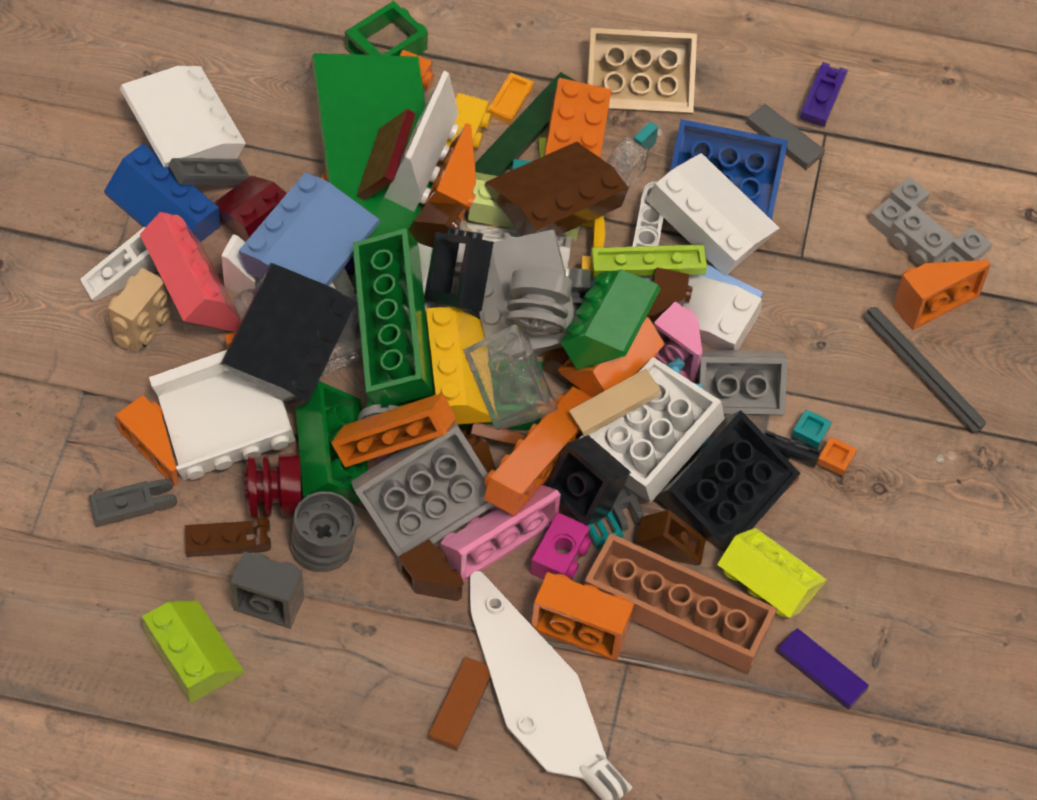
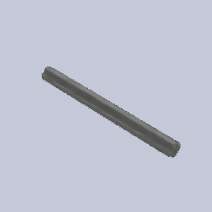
[864,307,986,433]

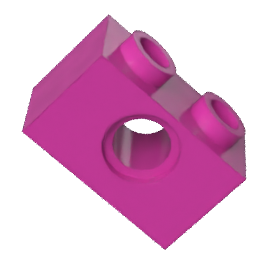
[530,512,592,580]

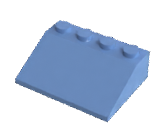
[239,172,380,286]

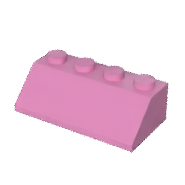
[440,485,561,581]

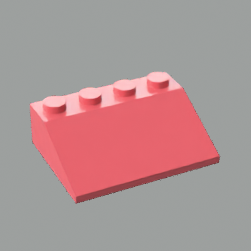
[139,212,242,332]

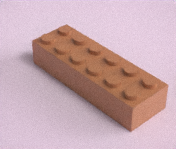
[584,533,777,674]

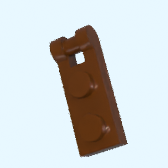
[185,517,271,557]

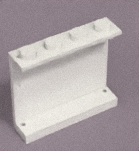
[149,350,296,480]

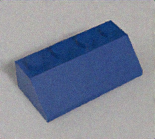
[104,143,221,242]

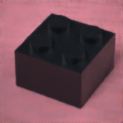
[545,435,631,526]

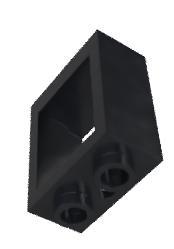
[424,228,494,311]

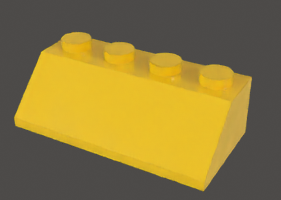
[426,306,496,424]

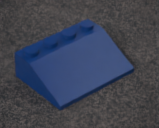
[670,119,788,220]

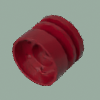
[244,453,302,518]

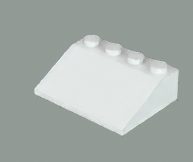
[119,66,246,167]
[384,71,459,211]
[646,153,780,277]
[580,357,725,503]

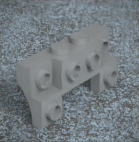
[869,177,992,266]

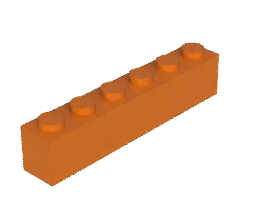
[484,387,591,516]

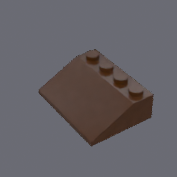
[485,142,629,236]

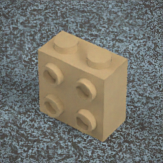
[108,268,171,353]

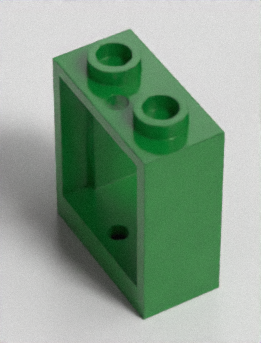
[345,1,428,56]

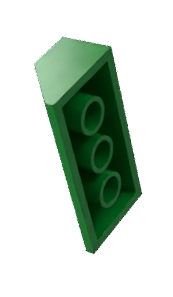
[560,269,661,370]
[296,381,368,503]

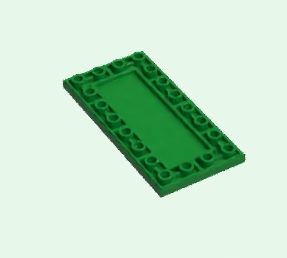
[311,53,433,244]

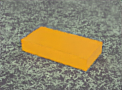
[488,72,534,125]

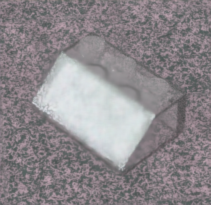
[463,324,558,430]

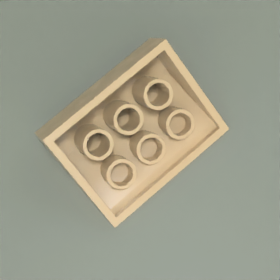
[587,28,697,114]

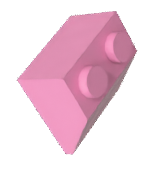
[653,301,702,383]

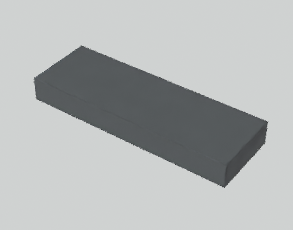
[746,104,825,170]
[168,158,250,185]

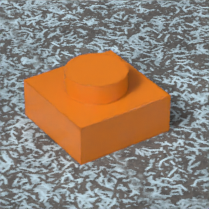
[817,437,857,476]

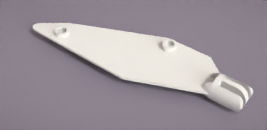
[470,571,633,800]

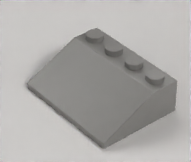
[479,229,576,361]
[351,420,494,557]

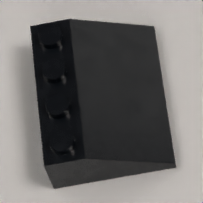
[221,263,356,408]
[656,410,801,552]

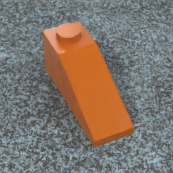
[115,395,178,487]

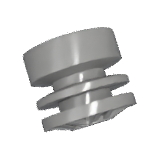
[505,269,573,335]

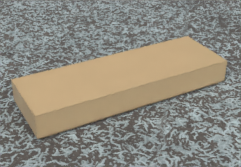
[569,368,662,436]

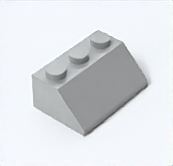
[696,349,788,415]

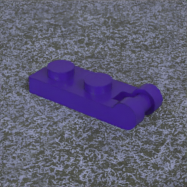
[800,62,848,127]

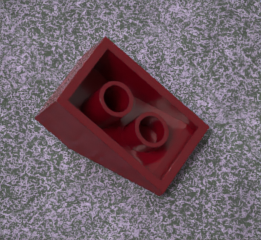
[214,175,287,242]

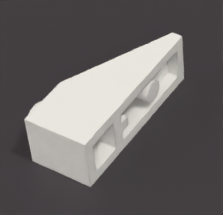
[80,227,158,301]

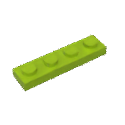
[591,245,707,277]

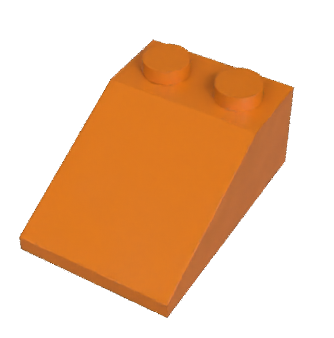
[420,123,476,220]
[893,260,991,331]

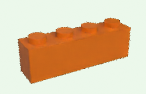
[331,393,456,467]

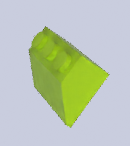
[141,601,245,704]

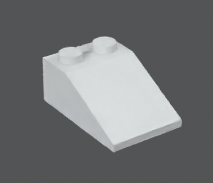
[683,275,762,350]

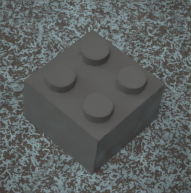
[230,551,304,629]

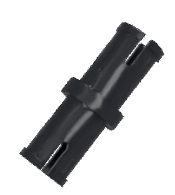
[764,430,821,468]

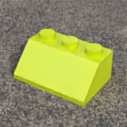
[717,528,827,618]

